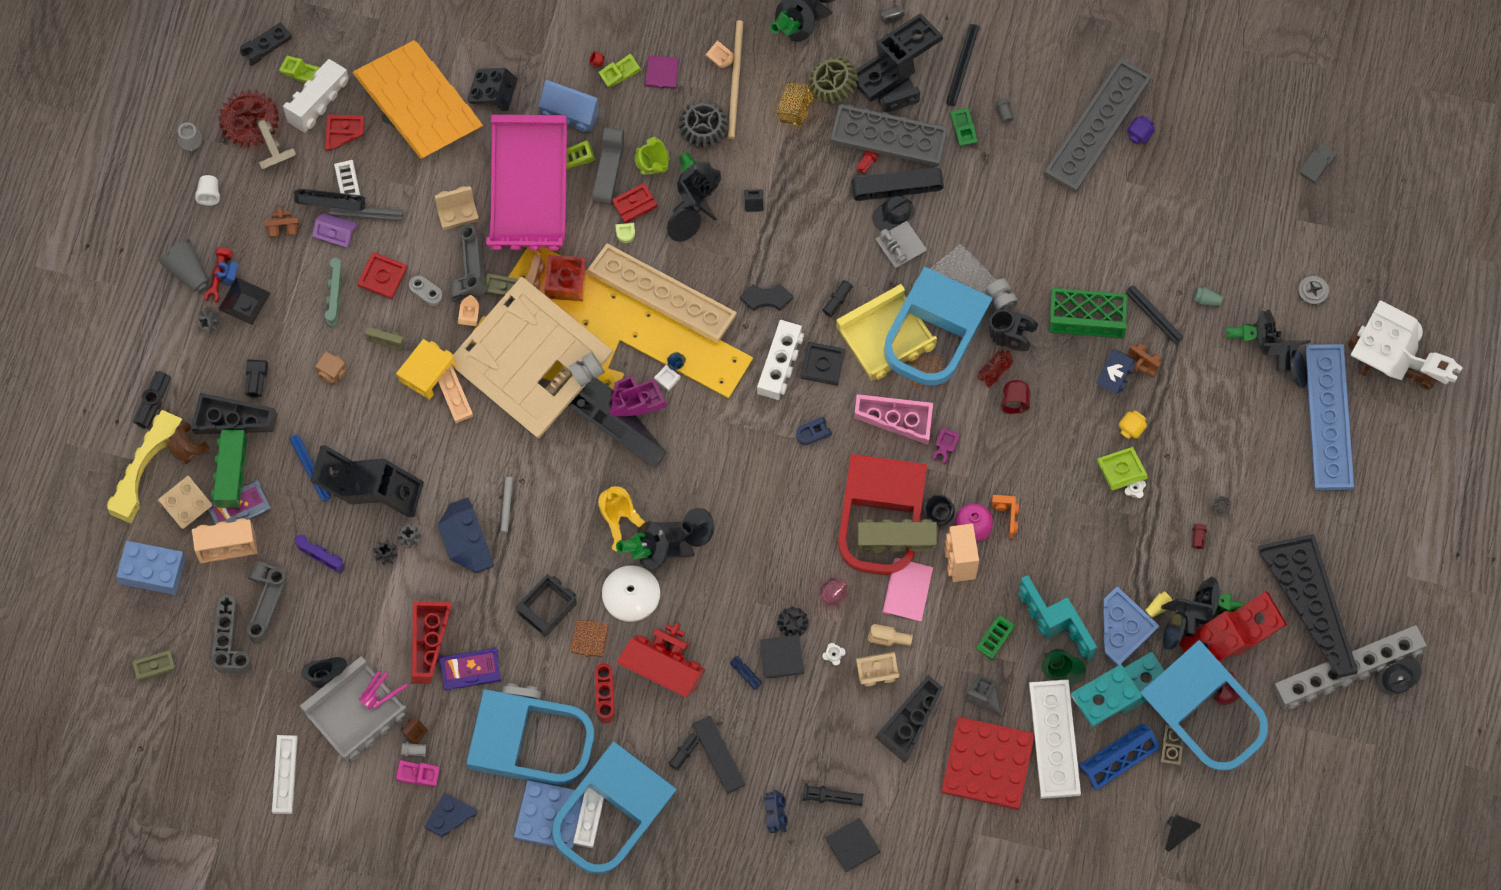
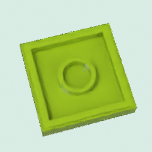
[1097,447,1147,491]

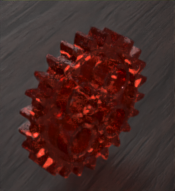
[218,89,280,148]

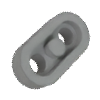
[409,276,443,306]
[502,683,541,700]

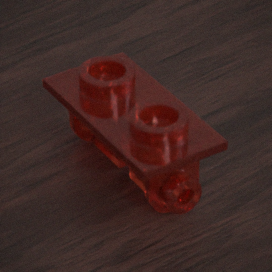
[977,350,1014,388]

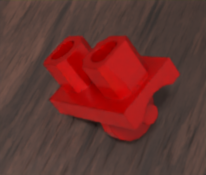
[653,623,690,654]

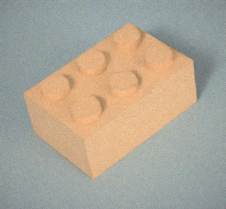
[192,518,258,563]
[944,524,979,582]

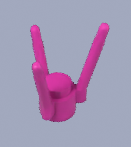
[359,671,408,710]

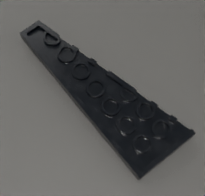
[1258,534,1358,678]

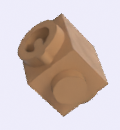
[315,351,347,384]

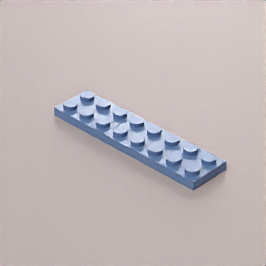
[1305,344,1354,490]

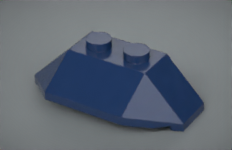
[438,497,494,573]

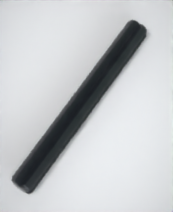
[946,24,979,106]

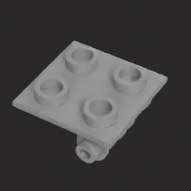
[875,221,927,269]

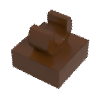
[401,717,428,744]

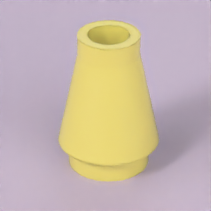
[1145,591,1173,619]

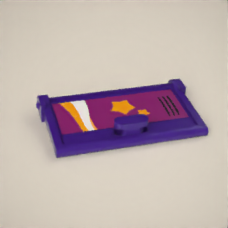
[438,647,501,690]

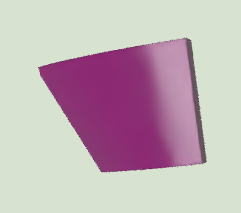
[609,375,667,416]

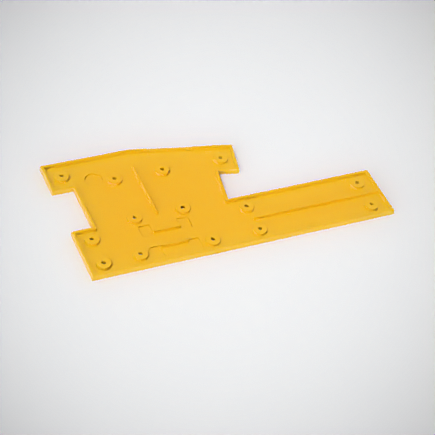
[471,247,753,399]

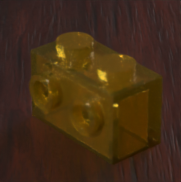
[777,82,813,125]

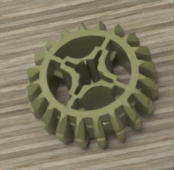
[808,55,859,104]

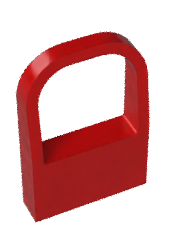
[838,454,927,575]

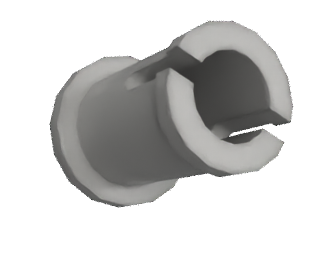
[401,741,426,757]

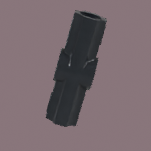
[133,371,171,429]

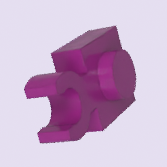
[933,427,960,464]

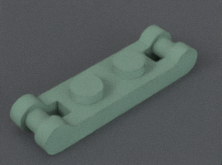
[325,258,343,328]

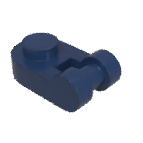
[796,417,832,445]

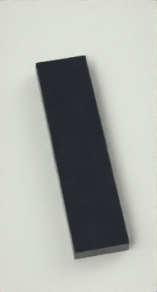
[693,716,745,794]

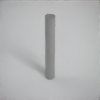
[500,477,513,533]

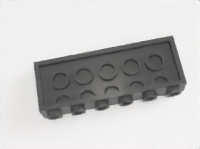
[830,104,948,167]

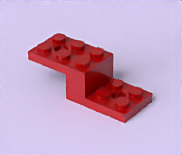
[1179,591,1287,662]

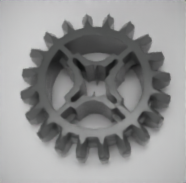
[678,99,728,148]

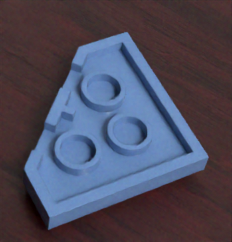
[1103,586,1160,666]

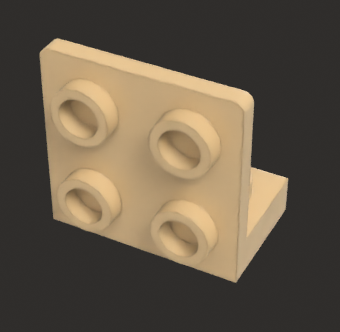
[435,186,479,231]
[156,476,212,529]

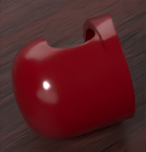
[1001,380,1031,414]
[1214,672,1240,705]

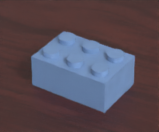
[116,541,186,595]

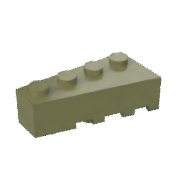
[858,519,937,555]

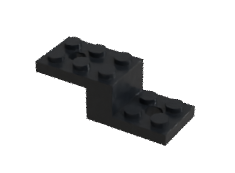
[856,13,943,101]

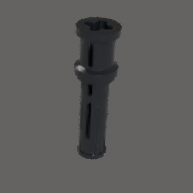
[802,783,864,806]

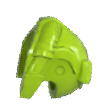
[634,137,670,175]

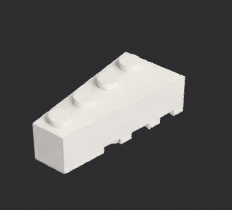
[283,59,349,133]

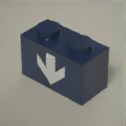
[1096,349,1136,394]

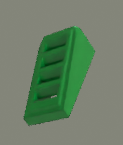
[976,615,1015,660]

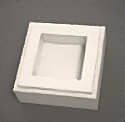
[654,365,681,392]

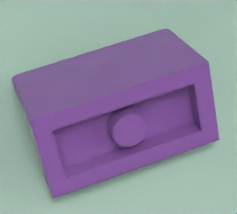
[313,213,358,248]

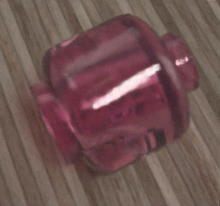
[819,577,848,606]

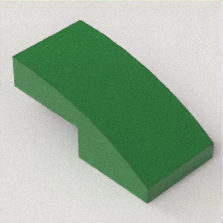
[950,108,978,146]

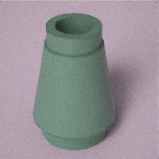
[1193,286,1223,306]

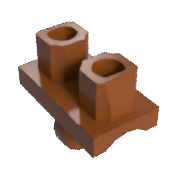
[264,206,300,237]
[1127,343,1162,378]

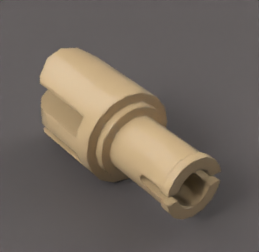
[867,624,913,647]

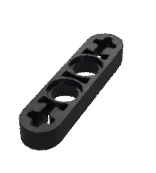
[294,189,365,210]

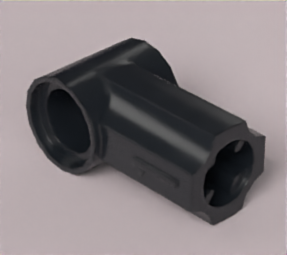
[245,359,268,398]

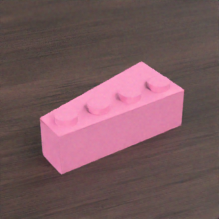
[854,394,933,445]

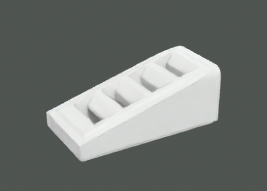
[334,160,360,195]

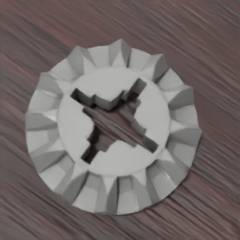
[1299,276,1329,305]

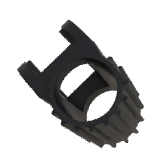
[988,309,1038,351]

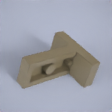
[256,118,296,169]

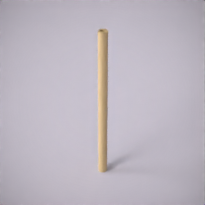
[727,20,744,140]

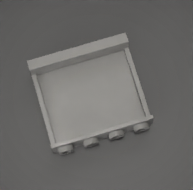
[300,656,408,763]

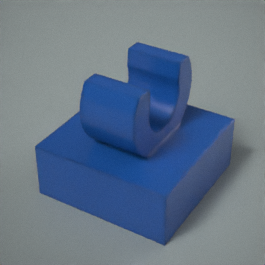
[215,261,238,286]

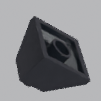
[219,277,270,325]

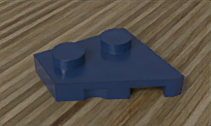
[424,793,478,838]

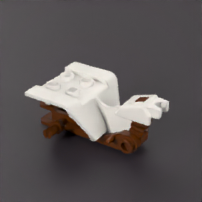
[1348,300,1463,390]

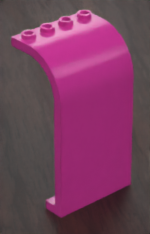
[486,115,567,251]

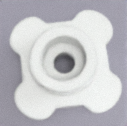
[1125,480,1146,498]
[822,643,845,665]

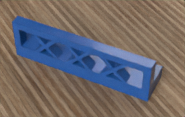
[1078,723,1160,790]

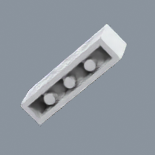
[757,320,804,400]

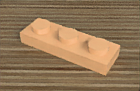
[438,365,473,424]

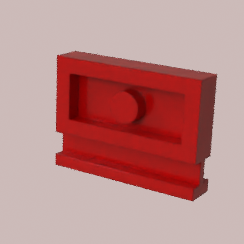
[612,183,658,224]

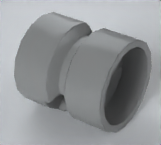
[985,278,1019,311]
[569,352,605,387]

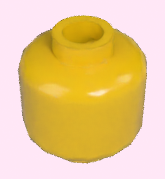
[1118,410,1147,439]

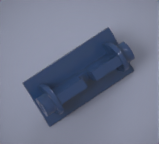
[764,790,788,833]

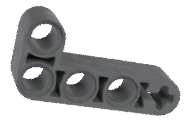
[593,127,625,204]
[212,595,252,674]

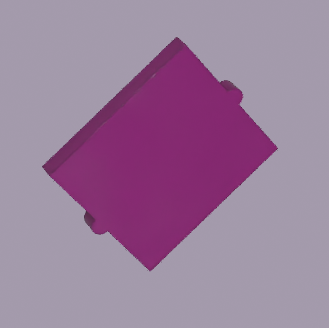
[645,55,679,89]

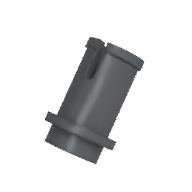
[880,5,905,23]
[996,98,1014,123]

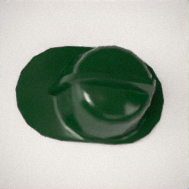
[1042,649,1086,685]

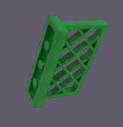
[1049,288,1127,339]

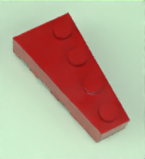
[411,602,452,684]

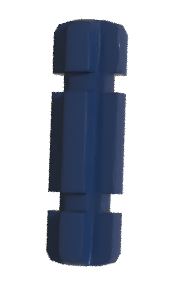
[730,656,762,690]

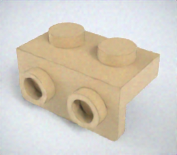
[856,652,900,686]

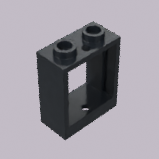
[516,574,577,638]

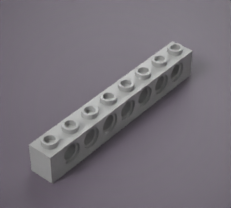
[1272,625,1427,710]

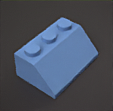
[539,80,599,133]

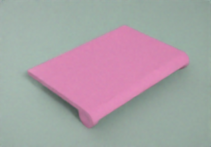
[882,558,933,621]

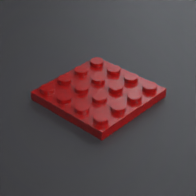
[941,716,1034,810]

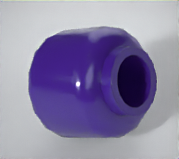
[1127,116,1155,144]

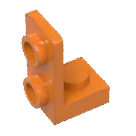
[991,495,1019,539]

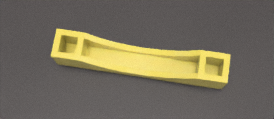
[107,410,183,524]

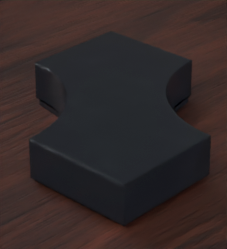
[740,284,793,311]

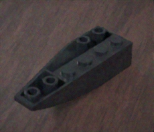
[568,377,667,468]

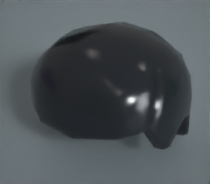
[924,494,955,526]

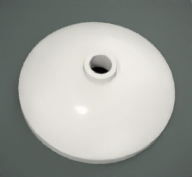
[602,566,660,622]

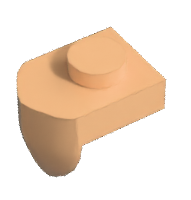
[705,40,733,68]
[458,295,479,326]

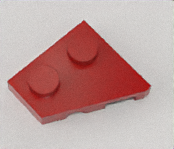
[325,115,365,151]

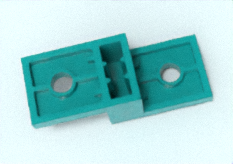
[1017,575,1097,662]
[1071,652,1164,728]

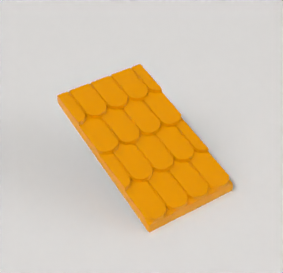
[352,40,483,159]

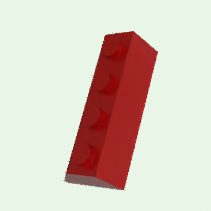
[617,635,706,698]

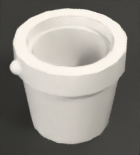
[195,175,220,206]

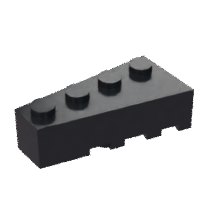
[191,393,278,434]
[875,675,943,763]

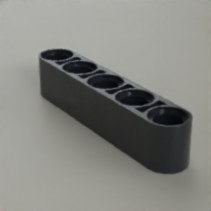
[851,168,944,201]

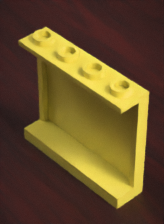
[836,284,937,381]

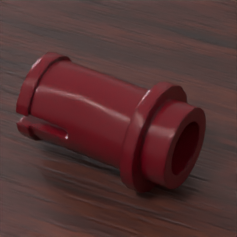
[1192,524,1207,549]

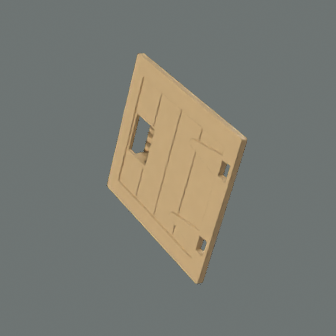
[453,277,613,438]

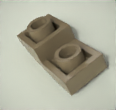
[1160,725,1185,766]

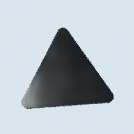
[1165,815,1201,852]

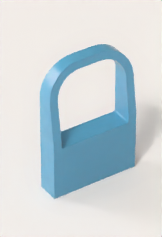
[884,266,993,386]
[1140,640,1268,771]
[466,689,594,785]
[552,741,677,874]

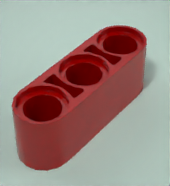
[595,663,615,723]

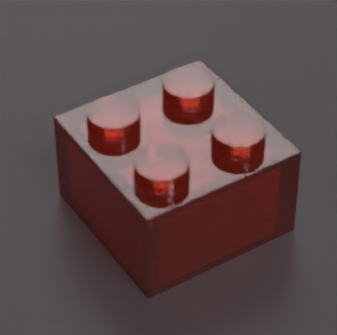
[544,255,587,302]

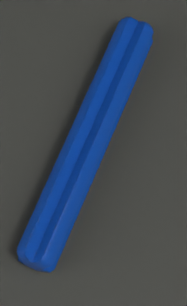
[290,435,331,502]

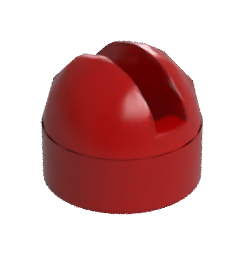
[589,51,604,67]

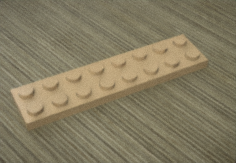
[587,243,737,343]

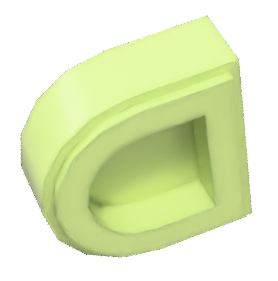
[615,223,635,243]

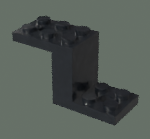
[310,445,424,517]

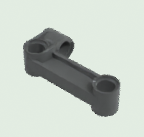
[450,224,487,303]
[247,561,287,643]

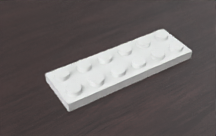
[1029,680,1081,799]

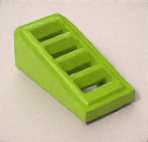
[567,140,596,169]

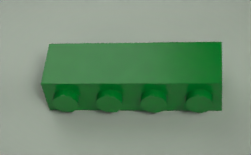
[211,430,248,508]

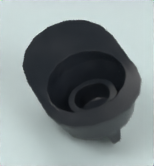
[873,196,915,231]
[301,657,347,688]
[1377,658,1422,695]

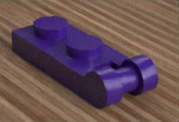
[295,535,345,574]

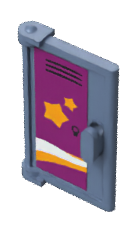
[208,479,271,524]

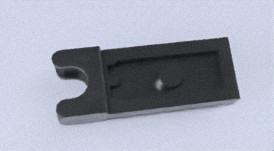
[240,22,292,66]

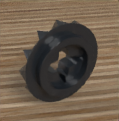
[777,606,809,636]

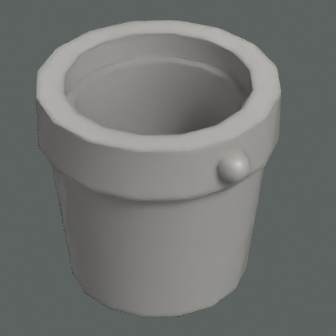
[177,122,202,151]

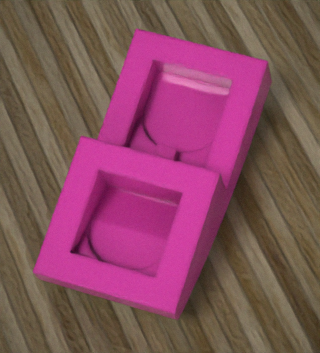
[395,760,440,787]

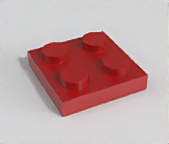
[357,252,408,300]

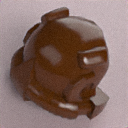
[167,422,209,464]

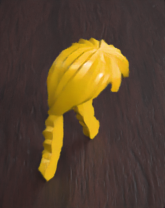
[598,486,645,551]

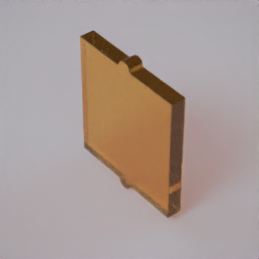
[909,354,945,387]
[571,619,608,657]

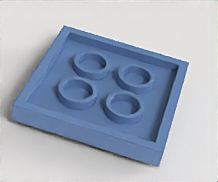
[514,780,585,851]

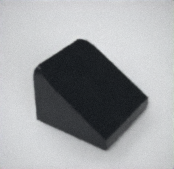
[744,189,764,212]

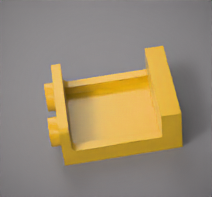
[396,339,457,400]

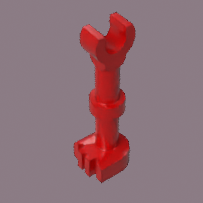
[204,247,233,303]

